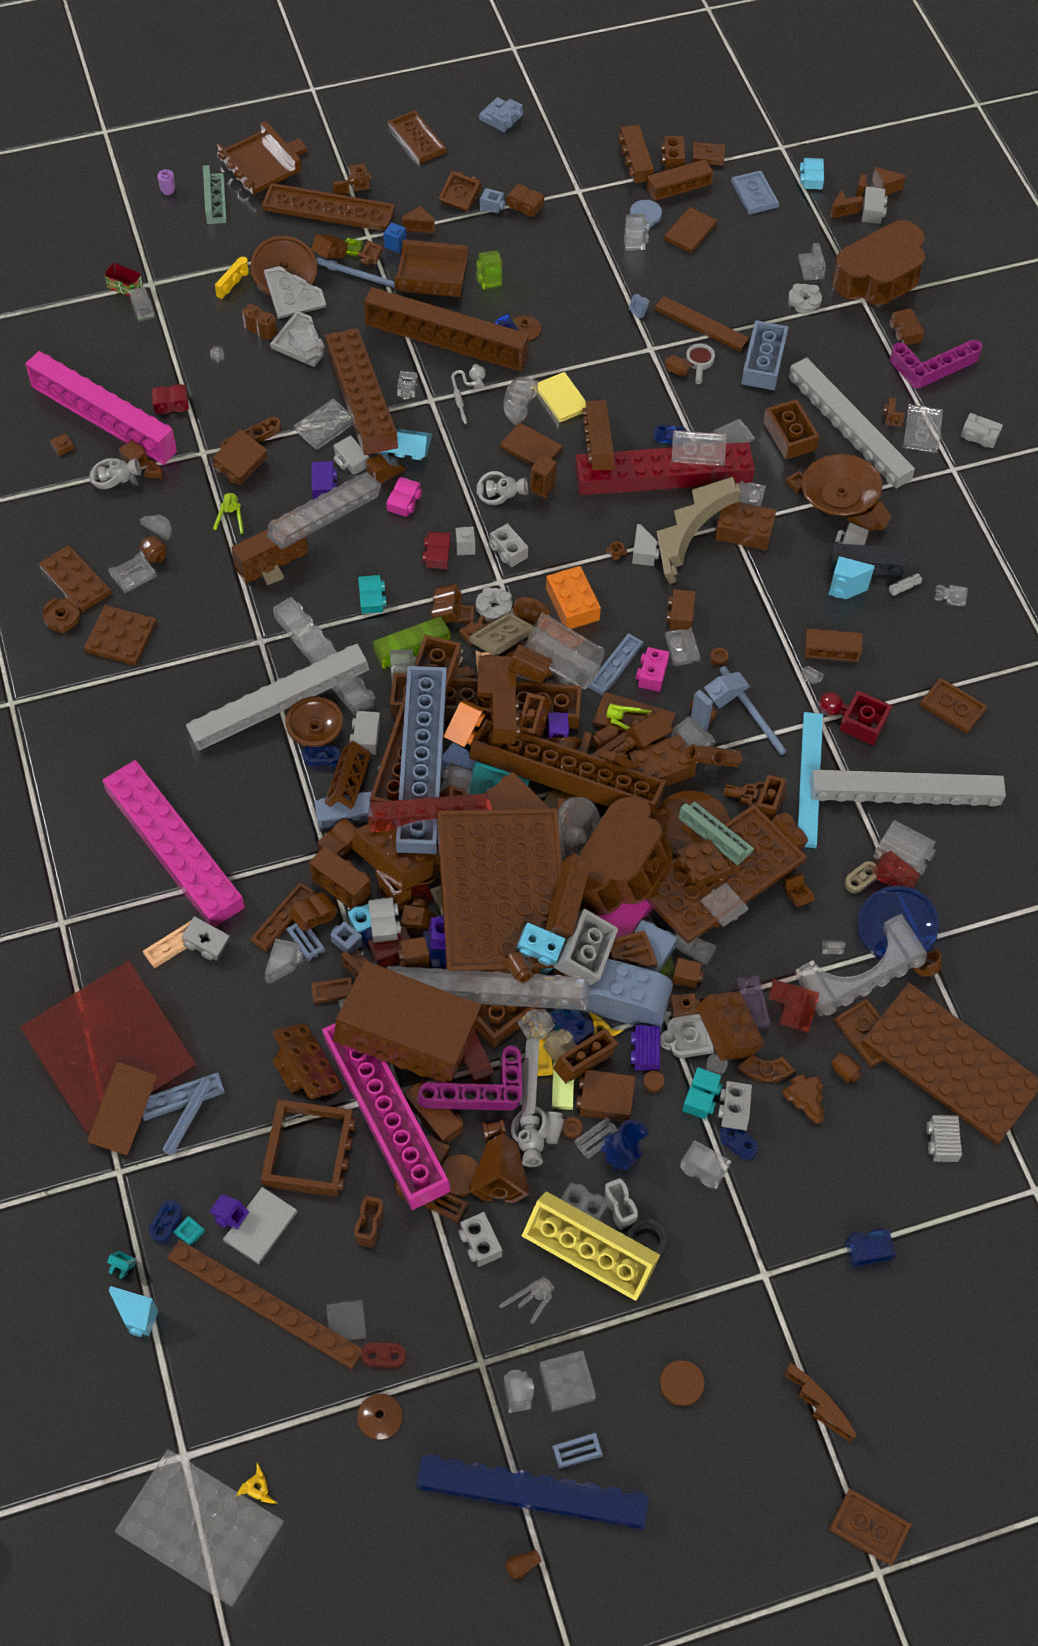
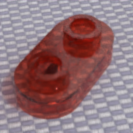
[361,1342,406,1368]

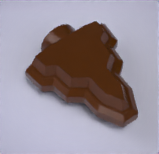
[782,1074,824,1124]

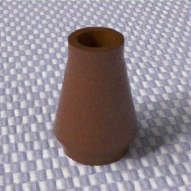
[505,1550,541,1580]

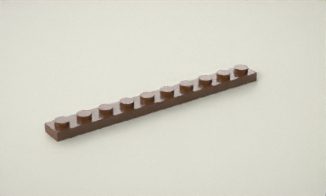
[167,1240,364,1370]

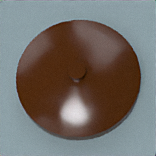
[250,236,317,297]
[656,791,730,858]

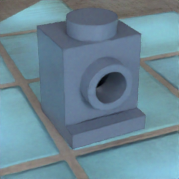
[480,188,506,213]
[330,921,363,955]

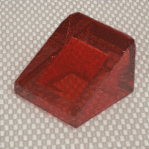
[410,884,433,902]

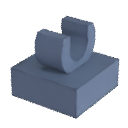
[628,294,650,318]

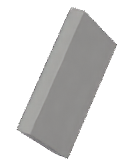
[223,1187,297,1265]

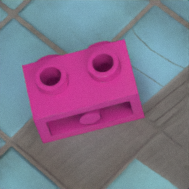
[636,647,670,692]

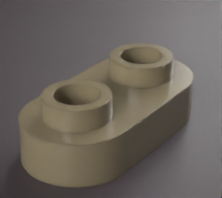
[845,861,880,893]

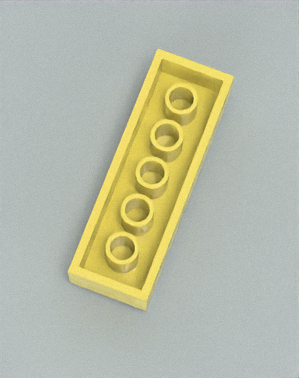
[522,1191,660,1301]

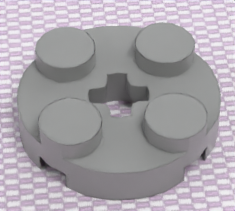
[788,284,822,313]
[476,587,512,622]

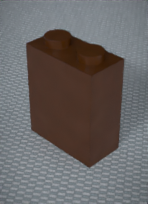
[212,429,267,486]
[576,1069,635,1123]

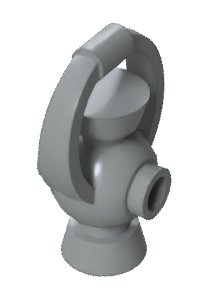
[90,458,141,489]
[477,471,528,505]
[511,1107,550,1167]

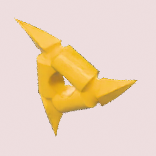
[588,1011,623,1039]
[236,1463,277,1503]

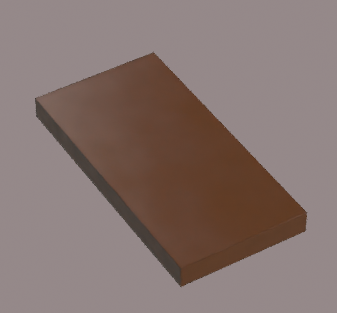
[388,110,447,164]
[593,692,676,743]
[87,1062,157,1156]

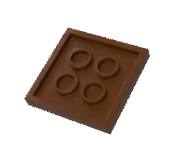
[83,605,157,666]

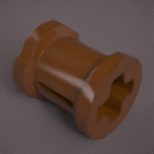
[482,1118,506,1141]

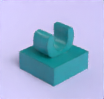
[107,1251,138,1279]

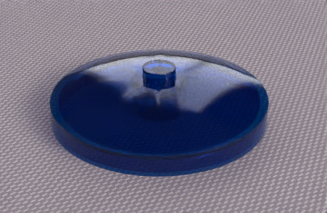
[858,886,939,963]

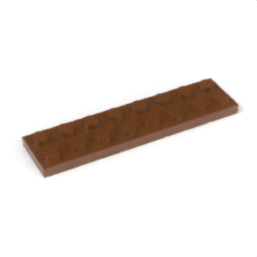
[262,183,395,231]

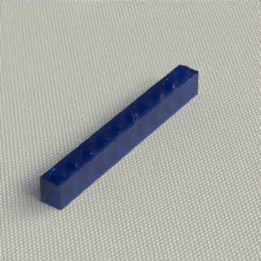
[416,1454,649,1530]

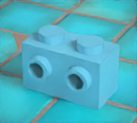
[516,923,565,966]

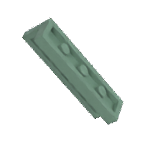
[203,165,227,224]
[679,801,754,866]

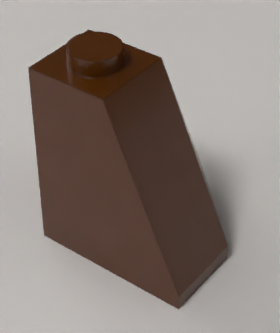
[469,1133,530,1203]

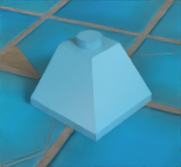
[109,1286,158,1337]

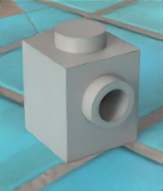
[456,527,475,555]

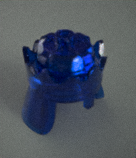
[600,1119,649,1170]

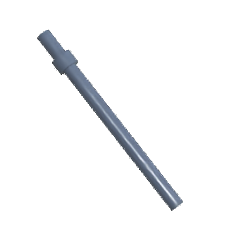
[316,257,408,293]
[719,666,787,755]

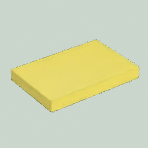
[535,372,585,423]

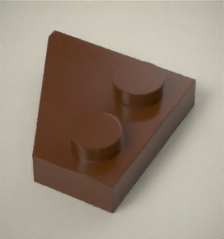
[609,930,658,968]

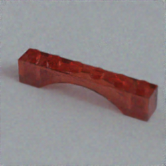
[367,793,492,832]

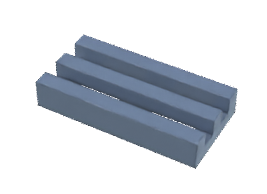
[287,923,325,962]
[552,1433,603,1470]

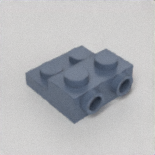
[479,97,523,132]

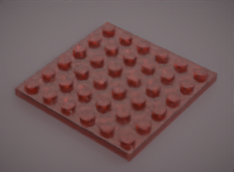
[20,961,196,1134]

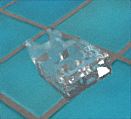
[934,585,968,607]

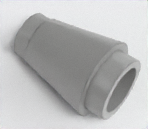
[545,1112,564,1144]

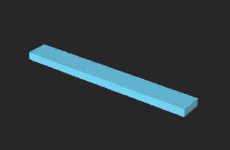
[797,712,823,848]

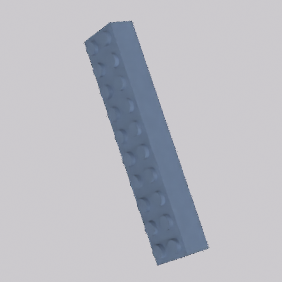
[396,666,447,854]

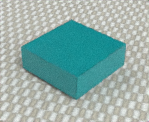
[174,1216,205,1246]

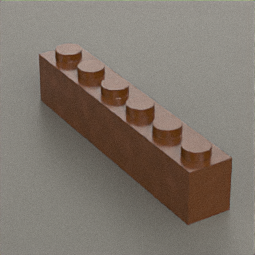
[582,400,614,470]

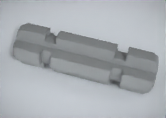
[889,573,922,595]

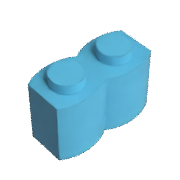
[800,158,824,189]

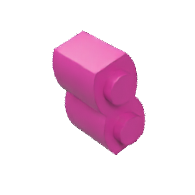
[387,477,422,517]

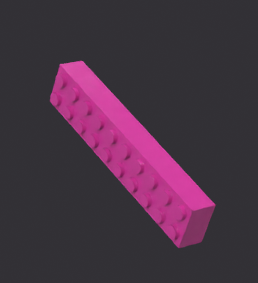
[25,351,177,465]
[102,760,245,927]
[322,1023,451,1210]

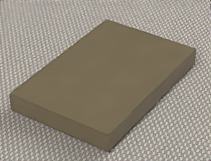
[469,613,535,656]

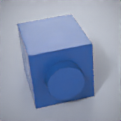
[384,222,406,253]

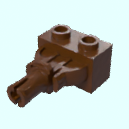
[724,775,787,822]

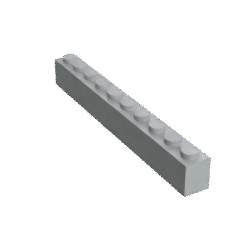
[789,357,915,489]
[186,644,369,751]
[810,770,1006,806]

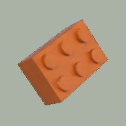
[546,566,601,630]
[443,699,485,747]

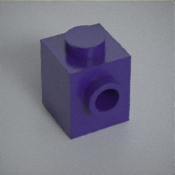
[210,1194,249,1230]

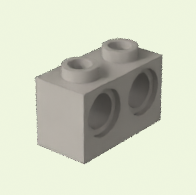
[489,523,528,568]
[718,1081,752,1130]
[458,1212,502,1267]

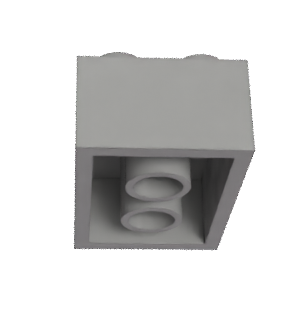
[554,909,618,987]

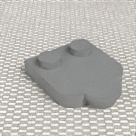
[660,1014,714,1058]

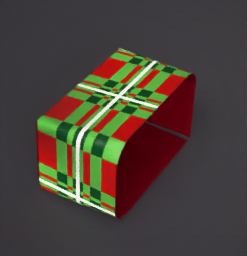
[105,263,143,299]

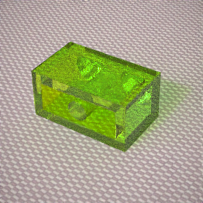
[476,250,502,289]

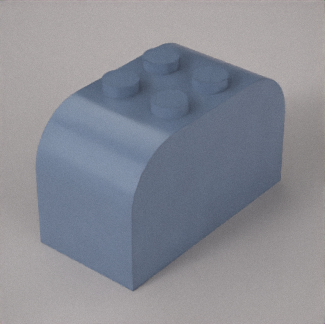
[582,959,673,1032]

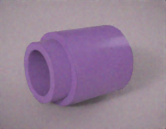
[157,169,176,195]

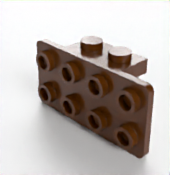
[273,1023,343,1099]

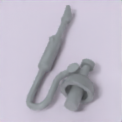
[451,364,486,424]

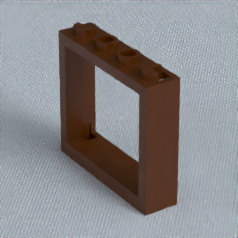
[261,1099,356,1197]

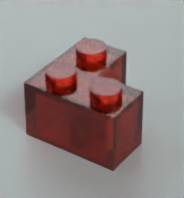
[768,979,820,1032]

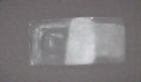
[674,933,716,965]

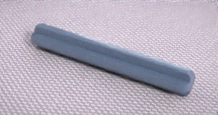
[163,1078,212,1155]

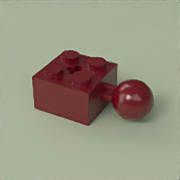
[819,691,892,746]

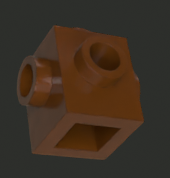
[347,163,372,191]

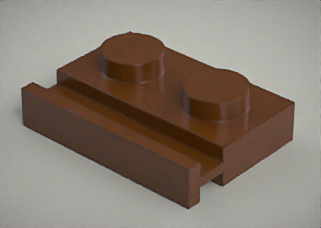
[692,142,725,166]

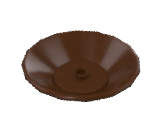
[801,454,883,516]

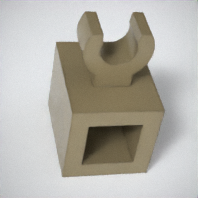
[543,1028,577,1063]

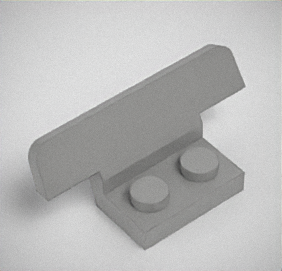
[506,1038,539,1118]

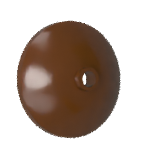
[286,697,343,747]

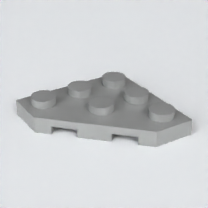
[264,266,326,319]
[270,311,323,367]

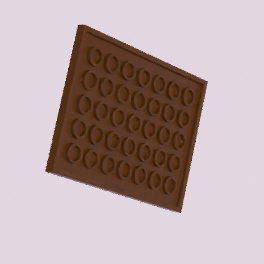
[436,809,562,972]

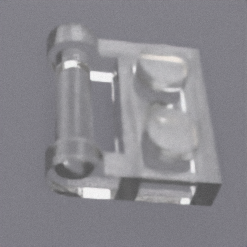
[108,553,157,593]

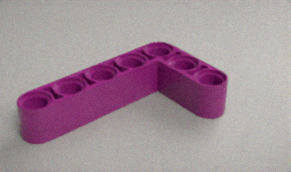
[890,340,982,388]
[417,1046,522,1110]

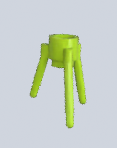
[213,493,244,534]
[607,703,652,730]

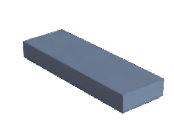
[690,690,713,736]

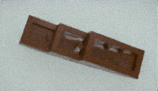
[784,1363,857,1443]

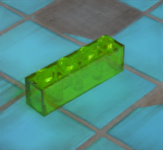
[373,616,450,668]

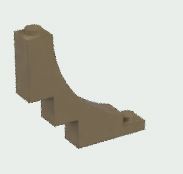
[657,477,742,584]

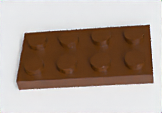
[39,545,112,613]

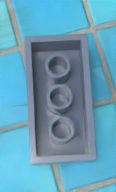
[741,320,789,390]

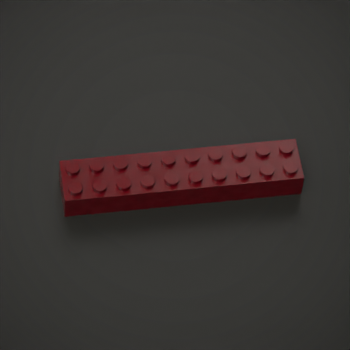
[575,442,755,495]

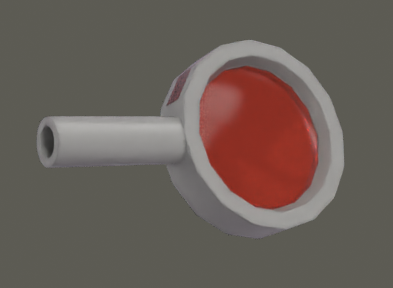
[686,344,715,384]

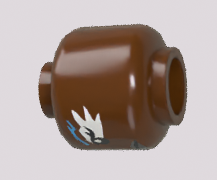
[139,536,167,563]

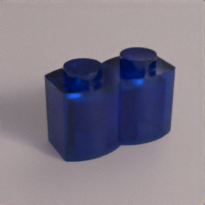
[845,1228,896,1267]

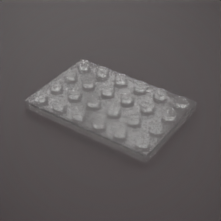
[115,1449,284,1607]

